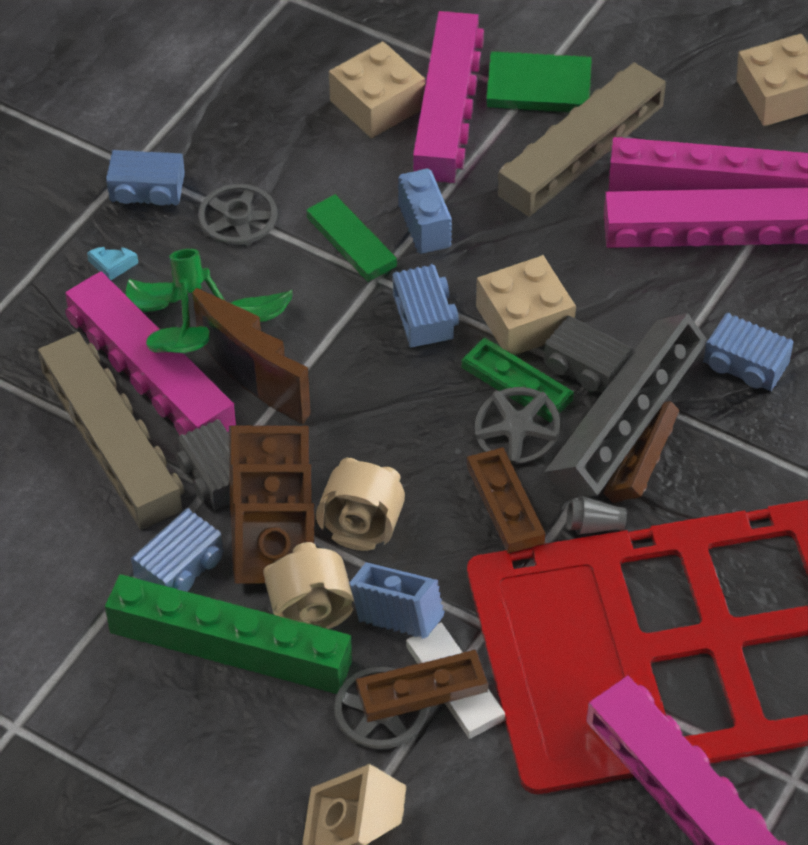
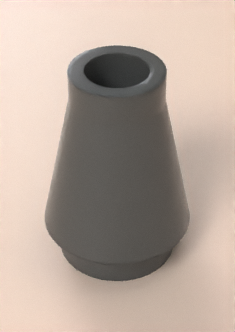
[567,496,627,535]

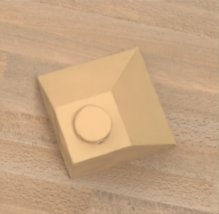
[302,764,406,845]

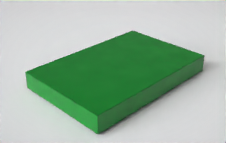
[486,51,592,112]

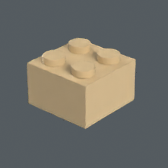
[737,33,808,126]
[329,42,425,139]
[476,255,576,355]

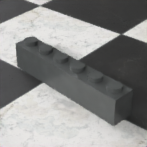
[545,313,708,500]

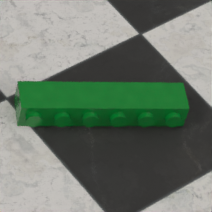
[105,574,352,694]

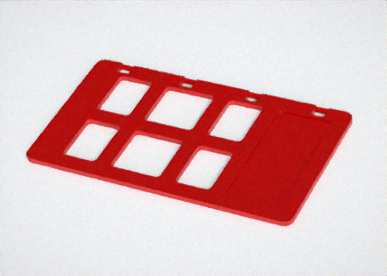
[467,500,808,794]

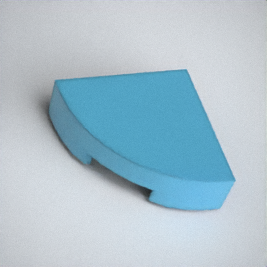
[87,247,138,280]

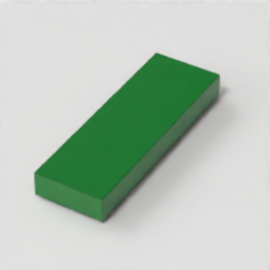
[306,194,397,282]
[461,337,574,423]

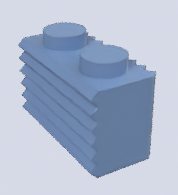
[106,150,185,206]
[398,168,452,254]
[393,264,459,347]
[703,313,794,391]
[131,508,223,592]
[350,562,445,639]

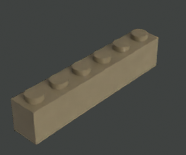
[498,62,666,217]
[38,332,185,530]

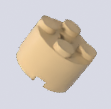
[316,458,405,551]
[263,542,354,629]

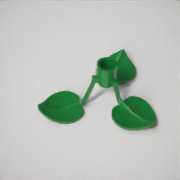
[125,249,293,353]

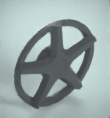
[198,184,278,247]
[475,387,560,464]
[334,667,427,749]

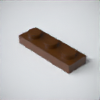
[604,401,680,503]
[467,447,546,554]
[356,649,488,723]

